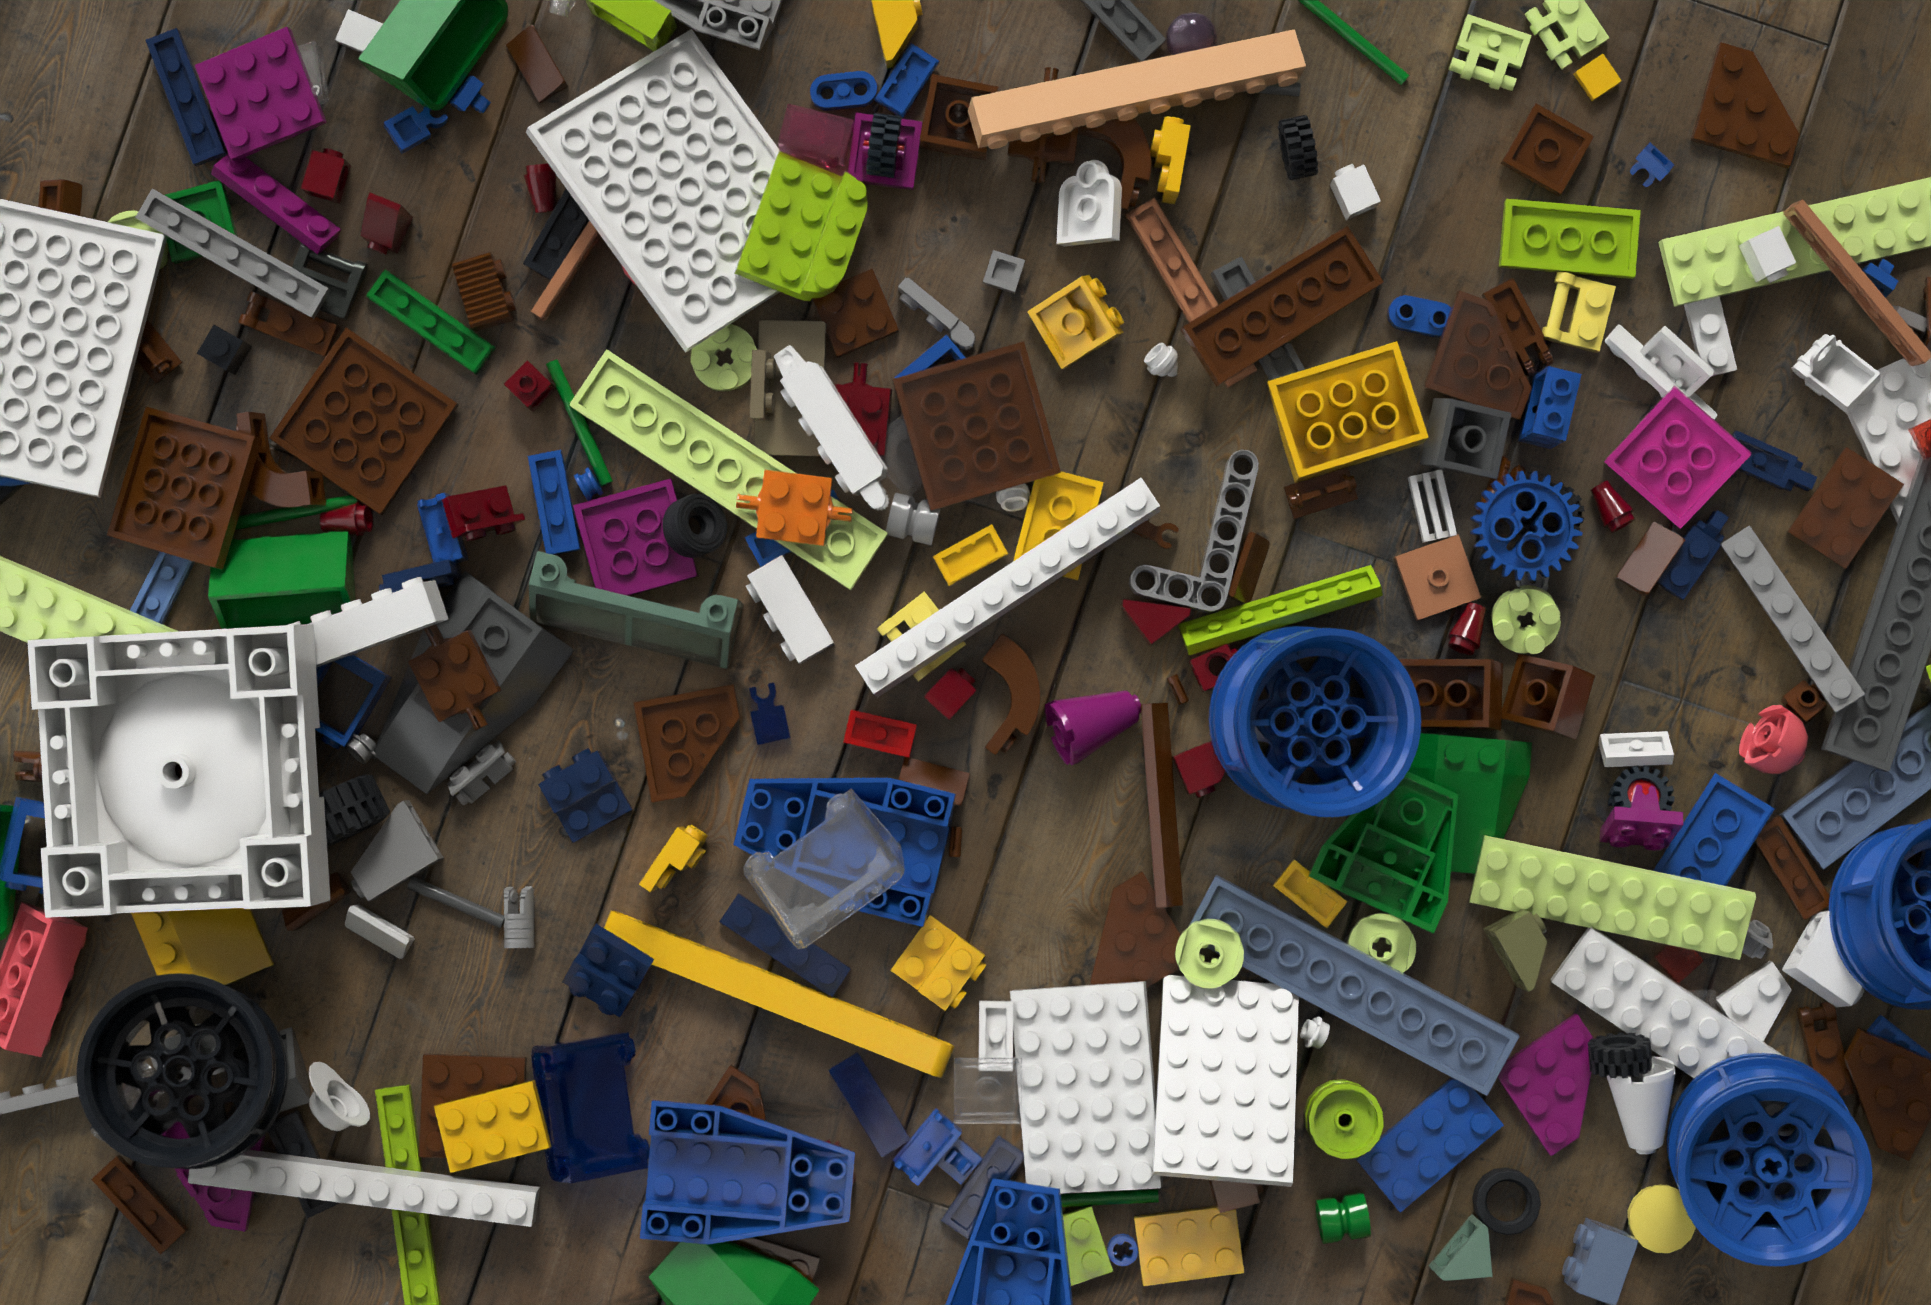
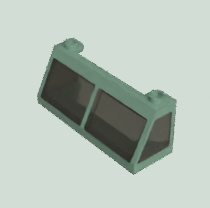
[529,551,744,669]

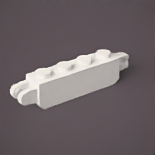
[774,345,890,511]

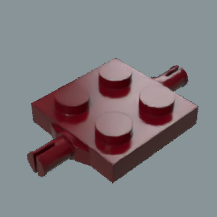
[834,362,893,457]

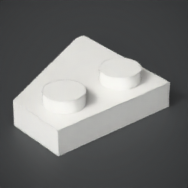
[1714,961,1792,1041]

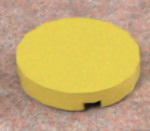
[1627,1184,1696,1253]

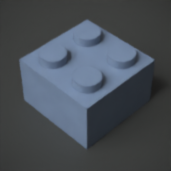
[1562,1217,1638,1305]

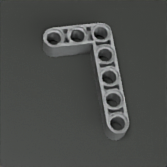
[1129,449,1259,613]

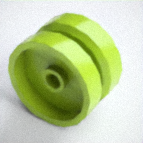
[1303,1079,1384,1159]

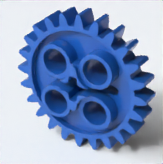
[1470,471,1583,581]

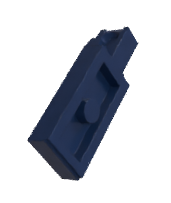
[1732,430,1817,491]
[1656,510,1729,600]

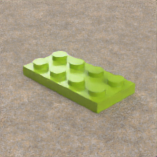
[1499,199,1641,279]

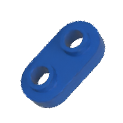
[810,71,877,111]
[1387,295,1451,337]

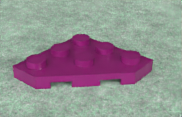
[1497,1014,1593,1156]
[163,1122,265,1232]

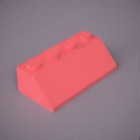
[0,902,88,1057]

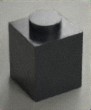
[197,325,252,375]

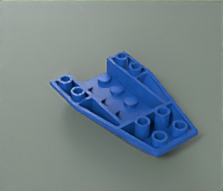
[733,778,956,927]
[640,1100,855,1245]
[945,1178,1073,1305]

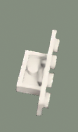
[1605,324,1717,419]

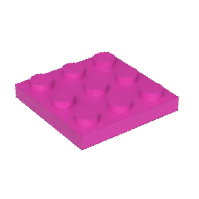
[1604,385,1751,529]

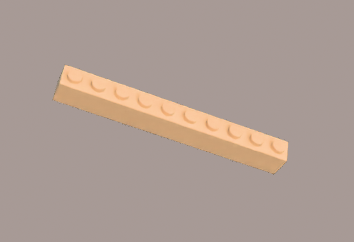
[968,29,1306,149]

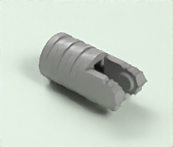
[504,886,535,948]

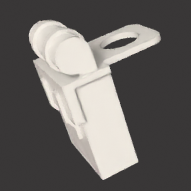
[1792,334,1880,414]

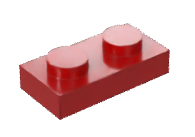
[843,710,917,758]

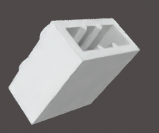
[1782,911,1864,1008]

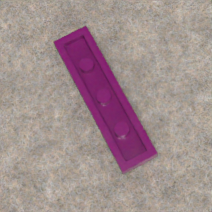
[211,154,341,255]

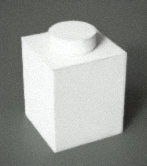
[1329,164,1381,221]
[1739,226,1796,283]

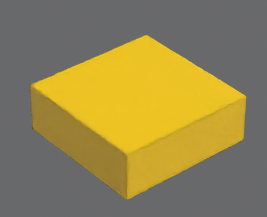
[1573,54,1622,101]

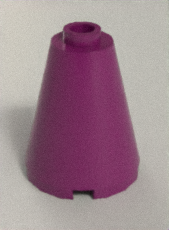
[1044,690,1141,765]

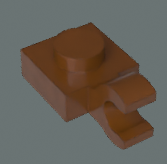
[1130,519,1179,550]

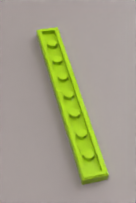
[375,1084,441,1305]

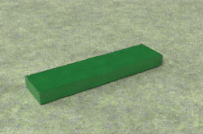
[366,269,496,375]

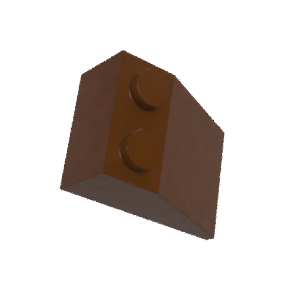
[1398,659,1503,731]

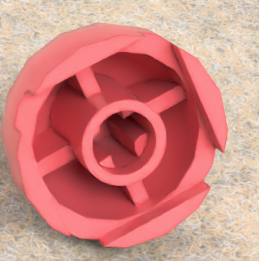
[1739,705,1808,774]

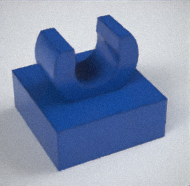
[449,76,491,113]
[1630,142,1674,187]
[1862,258,1898,298]
[937,1138,983,1185]

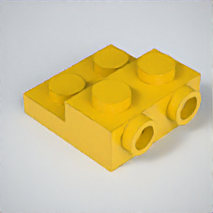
[1150,117,1191,205]
[1027,275,1124,369]
[639,824,708,892]
[890,915,986,1011]

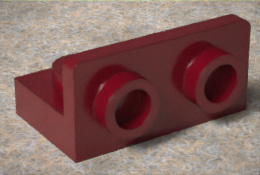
[442,485,525,541]

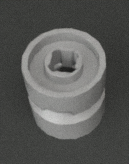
[886,493,941,546]

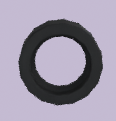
[1472,1167,1541,1235]

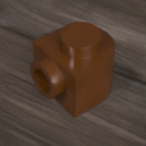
[1781,680,1827,726]

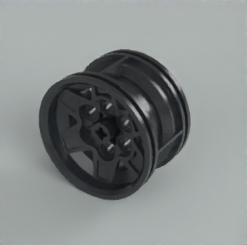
[77,973,288,1169]

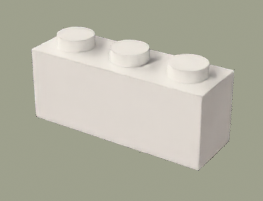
[746,555,835,664]

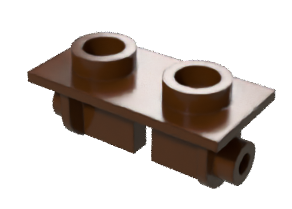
[136,319,183,384]
[1284,467,1358,519]

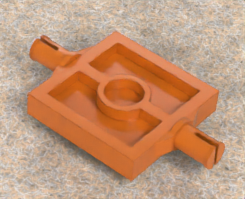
[736,470,853,546]

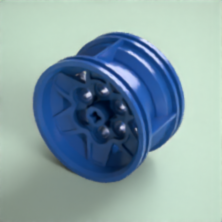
[1209,626,1421,817]
[1829,818,1931,1010]
[1666,1053,1872,1266]

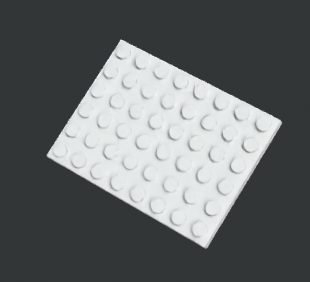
[526,29,780,353]
[0,199,167,498]

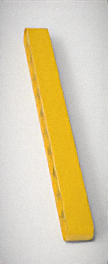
[604,910,955,1078]

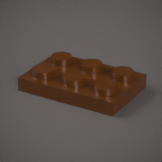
[1787,447,1904,569]

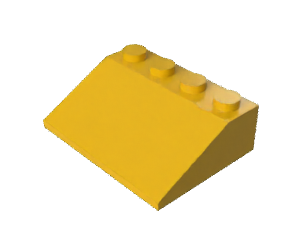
[1267,341,1429,483]
[131,908,274,986]

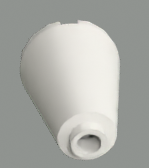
[1606,1056,1676,1154]

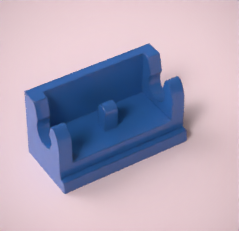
[417,492,469,563]
[892,1108,962,1186]

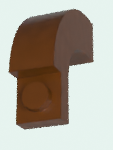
[1078,118,1151,215]
[236,412,326,508]
[981,633,1040,756]

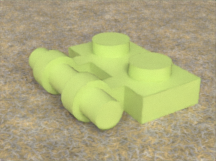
[1525,0,1609,70]
[1448,14,1532,91]

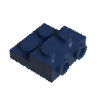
[379,559,462,593]
[538,748,633,843]
[562,924,654,1018]

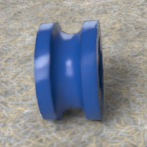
[574,467,603,501]
[1107,1233,1138,1266]

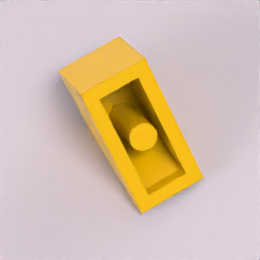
[871,0,923,68]

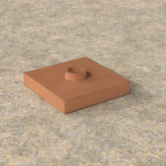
[1394,534,1481,621]

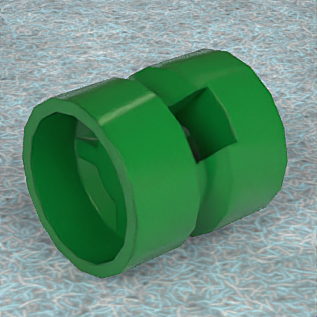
[1315,1193,1371,1244]

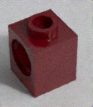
[301,148,351,204]
[504,360,556,412]
[1189,644,1237,693]

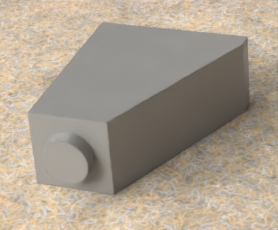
[351,800,444,901]

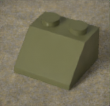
[1483,909,1547,992]

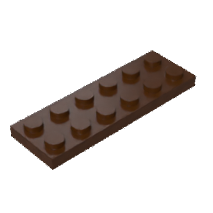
[1180,226,1384,387]

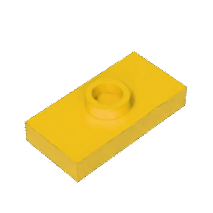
[933,524,1008,586]
[1272,859,1348,928]

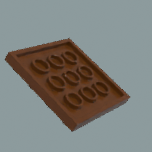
[269,328,459,515]
[892,341,1061,510]
[106,407,262,570]

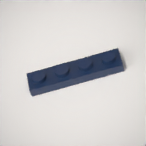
[145,28,227,167]
[719,893,851,997]

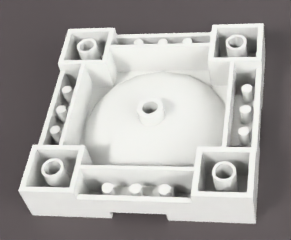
[27,624,330,918]

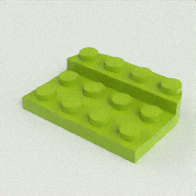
[734,151,868,301]

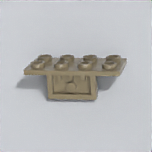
[750,320,827,457]

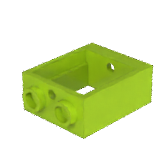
[585,0,677,51]

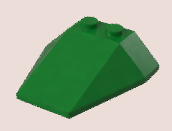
[1408,733,1532,874]
[1308,772,1459,933]
[649,1241,819,1305]

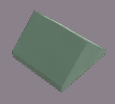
[1429,1214,1493,1281]

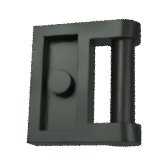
[292,243,368,320]

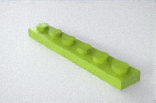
[1178,565,1383,655]

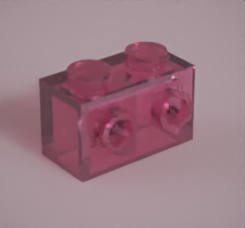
[778,104,854,168]

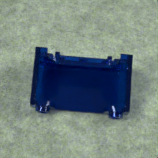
[531,1032,650,1184]

